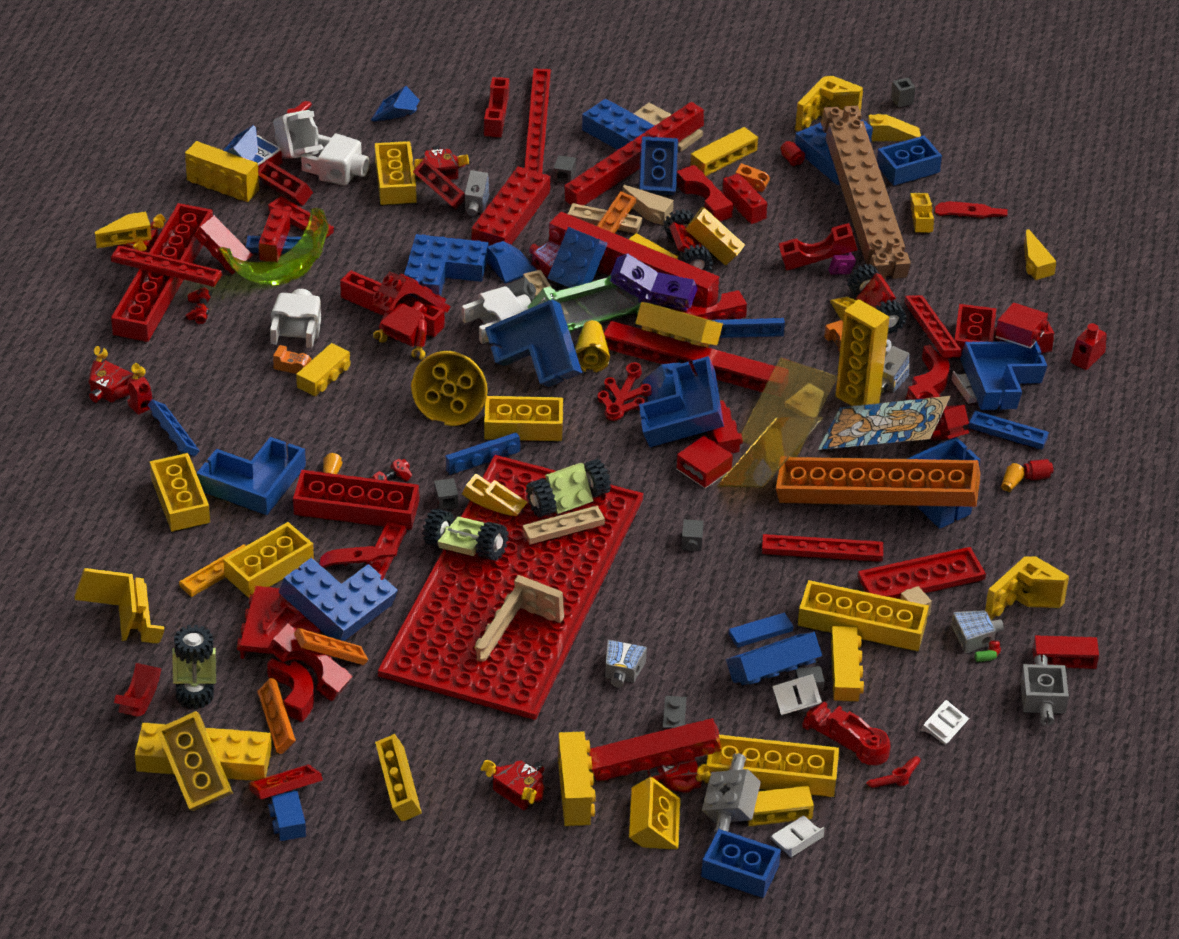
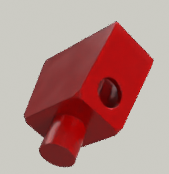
[1070,323,1107,370]

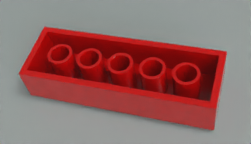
[472,167,550,246]
[293,470,419,530]

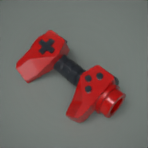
[185,287,212,324]
[370,459,412,482]

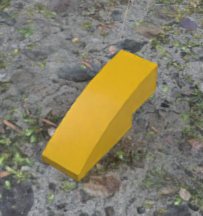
[910,193,934,232]
[461,474,527,516]

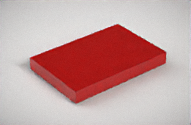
[248,764,323,799]

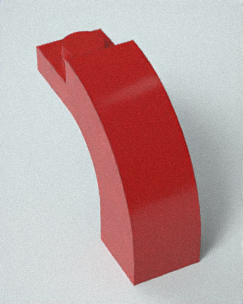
[912,345,949,394]
[267,658,314,722]
[114,663,162,716]

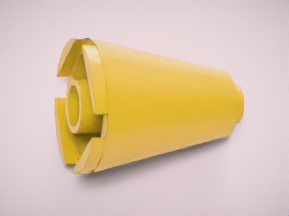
[575,320,610,372]

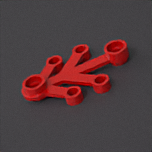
[597,362,652,421]

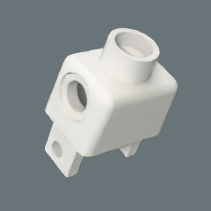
[273,110,321,159]
[301,133,370,186]
[462,287,531,344]
[270,289,321,348]

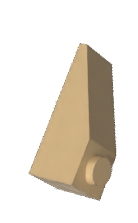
[623,185,674,225]

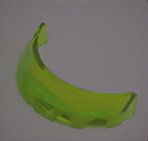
[218,208,329,285]

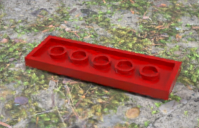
[858,547,986,599]

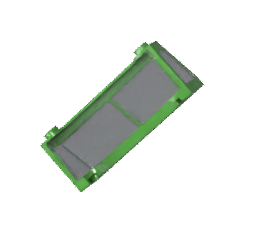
[527,276,641,333]

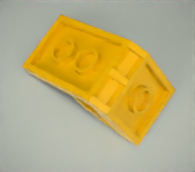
[795,76,863,132]
[985,556,1069,620]

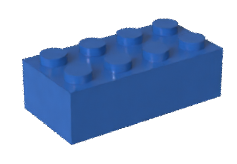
[582,98,655,150]
[726,632,822,685]

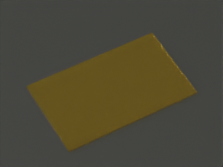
[741,357,837,457]
[717,417,823,488]

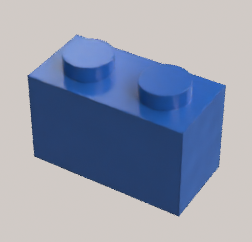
[268,791,306,841]

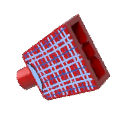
[529,241,561,281]

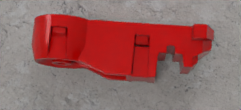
[803,702,890,765]

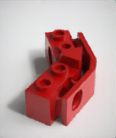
[906,381,969,441]

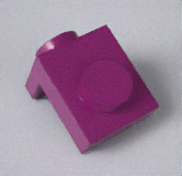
[828,252,856,274]

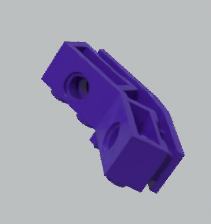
[610,253,697,312]

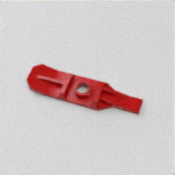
[935,201,1008,219]
[319,546,398,568]

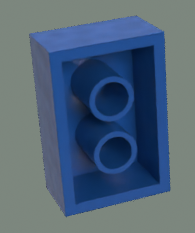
[638,136,678,195]
[877,136,942,186]
[548,227,608,288]
[701,829,781,898]

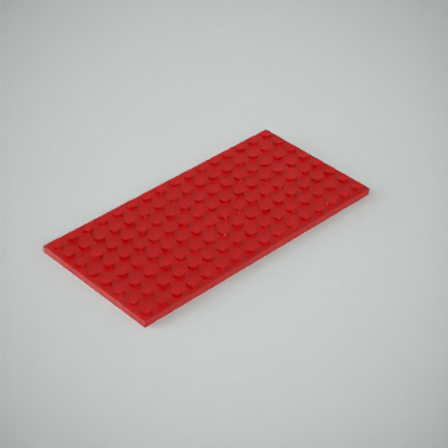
[378,455,644,720]

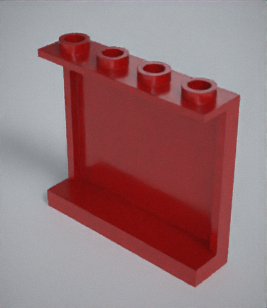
[237,586,323,666]

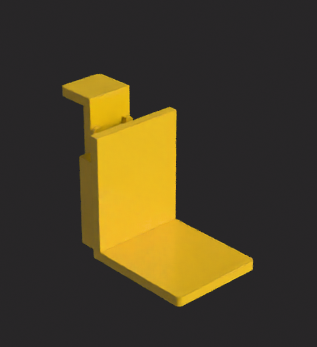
[74,568,165,643]

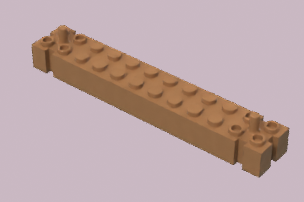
[821,106,911,280]

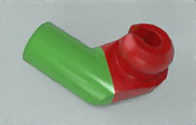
[974,640,1001,662]

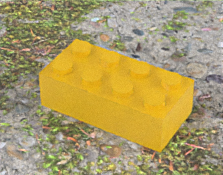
[185,141,259,202]
[375,141,416,205]
[635,302,723,347]
[484,396,563,441]
[150,453,210,531]
[223,522,314,598]
[156,711,233,811]
[558,731,596,826]

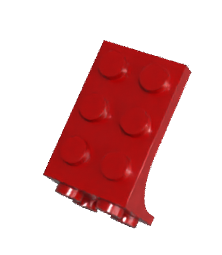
[372,271,451,313]

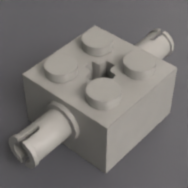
[1020,655,1069,726]
[702,753,761,834]

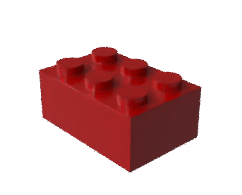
[955,304,997,358]

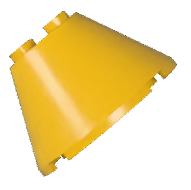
[411,351,487,426]

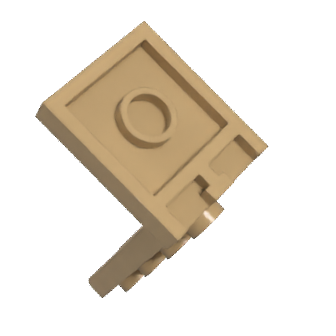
[475,575,564,661]

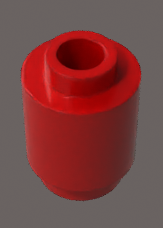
[780,141,805,166]
[1023,459,1054,480]

